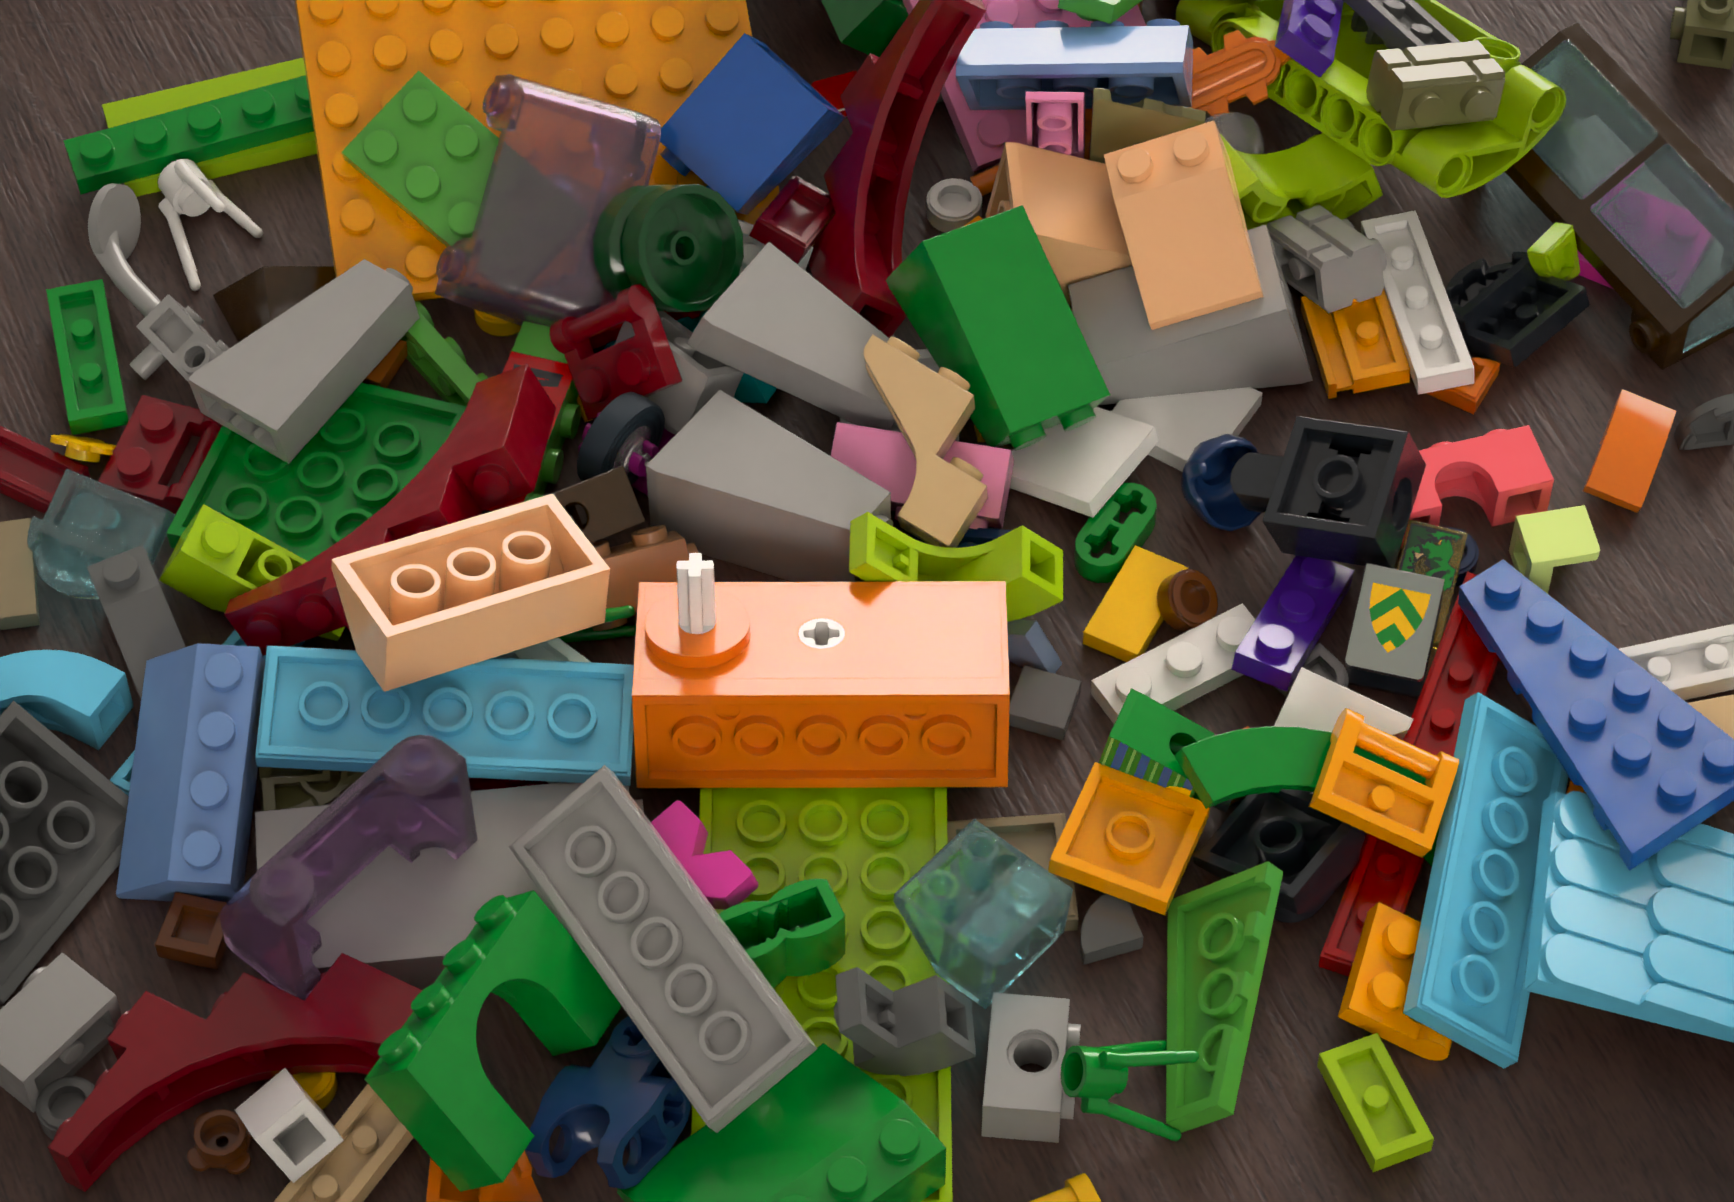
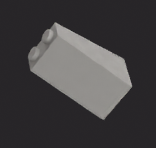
[1068,225,1313,405]
[646,390,893,582]

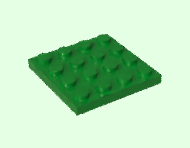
[166,383,467,561]

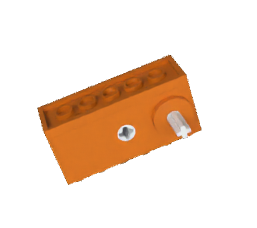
[632,553,1010,788]

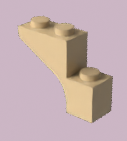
[864,334,988,548]

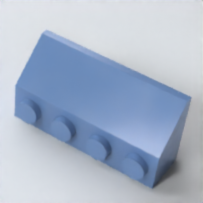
[956,19,1193,110]
[116,643,265,906]

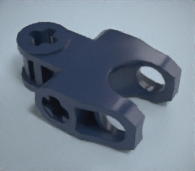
[525,1016,691,1189]

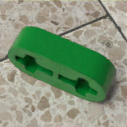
[1074,483,1157,583]

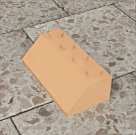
[331,494,610,692]

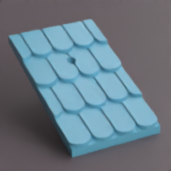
[1524,791,1734,1043]

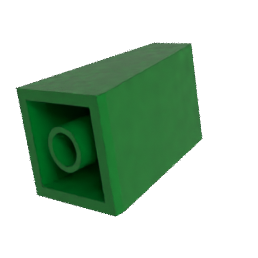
[886,205,1110,451]

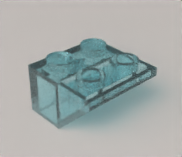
[893,819,1073,1010]

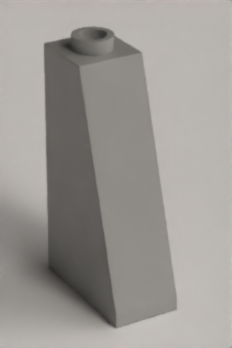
[687,242,895,430]
[188,259,420,464]

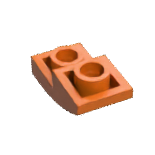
[1583,389,1676,513]

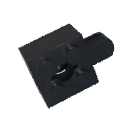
[1230,416,1426,569]

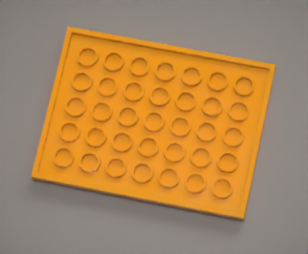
[295,0,779,301]

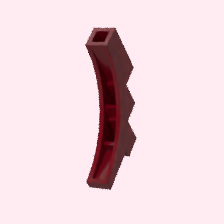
[808,0,986,338]
[224,364,556,656]
[47,953,478,1192]

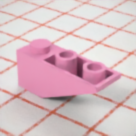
[1025,91,1085,159]

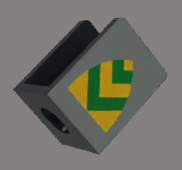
[1345,563,1445,698]

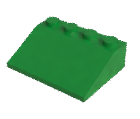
[617,1043,946,1202]

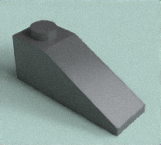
[87,544,186,698]

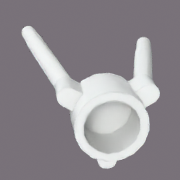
[158,159,263,291]

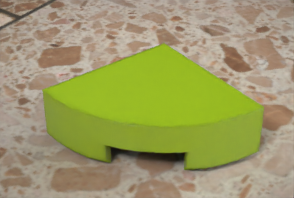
[1527,222,1581,281]

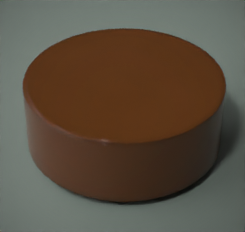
[1157,569,1218,632]

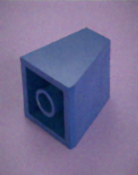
[655,33,846,215]

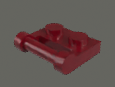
[549,284,682,420]
[97,395,222,516]

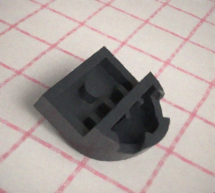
[1446,252,1590,368]

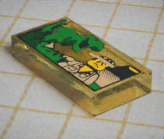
[1397,520,1468,649]

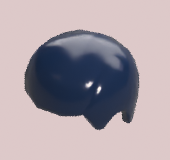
[1181,434,1261,532]

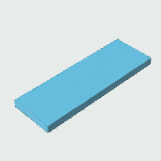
[255,646,634,786]
[1403,692,1569,1069]

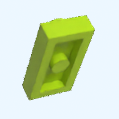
[1317,1033,1434,1172]

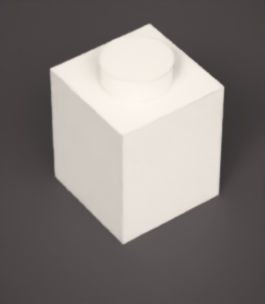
[235,1068,344,1183]

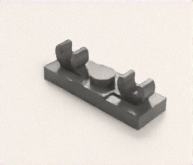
[1343,0,1460,50]

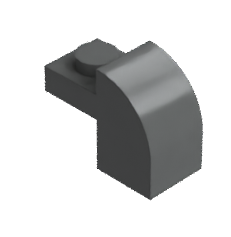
[834,967,976,1076]

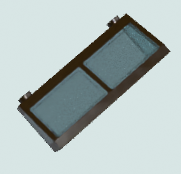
[1505,22,1734,370]

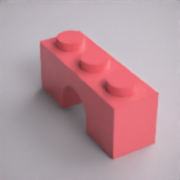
[1400,425,1554,548]

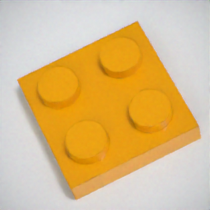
[1048,762,1210,916]

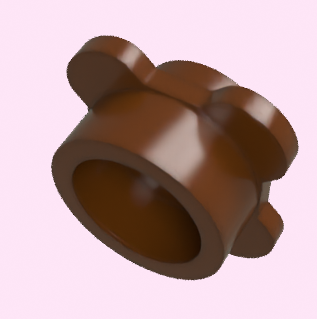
[187,1109,253,1175]

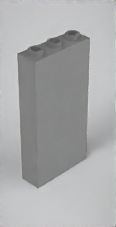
[255,782,644,1000]

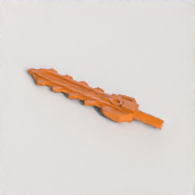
[970,30,1291,196]

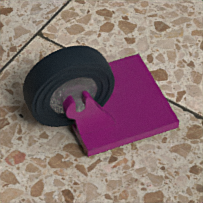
[577,392,675,496]

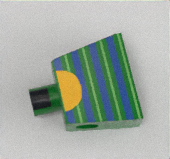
[1099,688,1232,813]

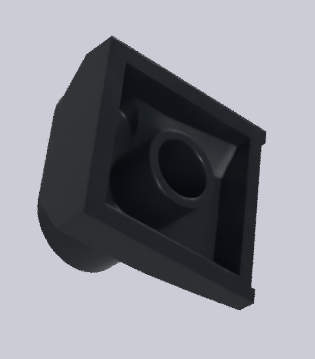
[1192,789,1367,923]

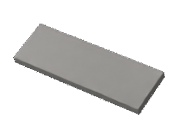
[508,765,818,1133]

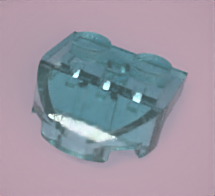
[27,469,175,600]

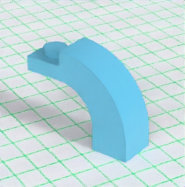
[0,650,134,750]

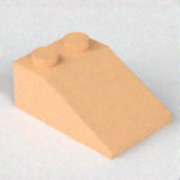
[1104,121,1264,330]

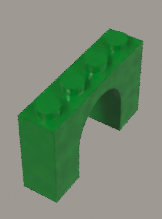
[364,890,622,1192]

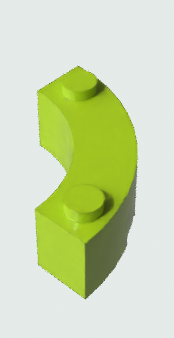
[1220,133,1383,230]

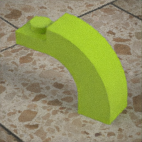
[849,512,1063,622]

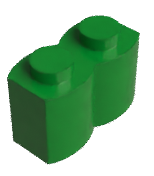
[719,879,845,988]

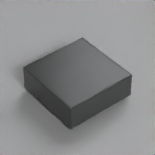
[1009,665,1082,740]

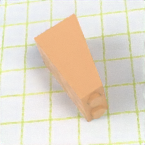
[986,142,1132,305]

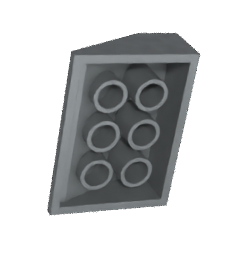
[0,700,129,1006]

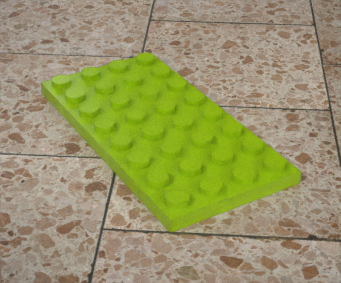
[691,787,953,1202]

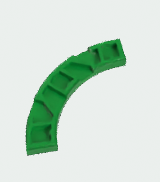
[1174,726,1441,867]

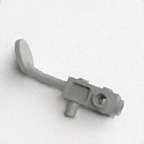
[88,183,229,383]

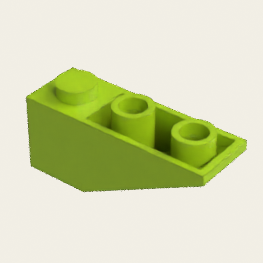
[159,504,345,641]

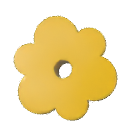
[50,434,116,462]

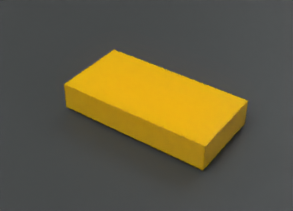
[1083,545,1189,662]

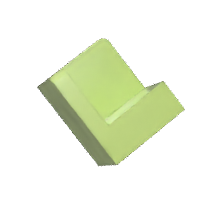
[1509,505,1600,594]

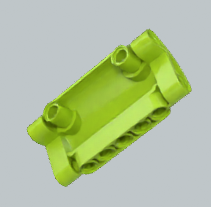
[1176,0,1566,198]

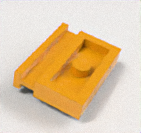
[1301,289,1410,399]

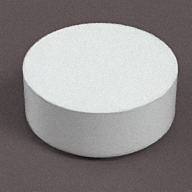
[926,178,982,233]

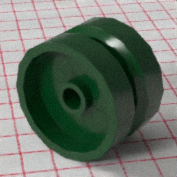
[593,184,744,312]

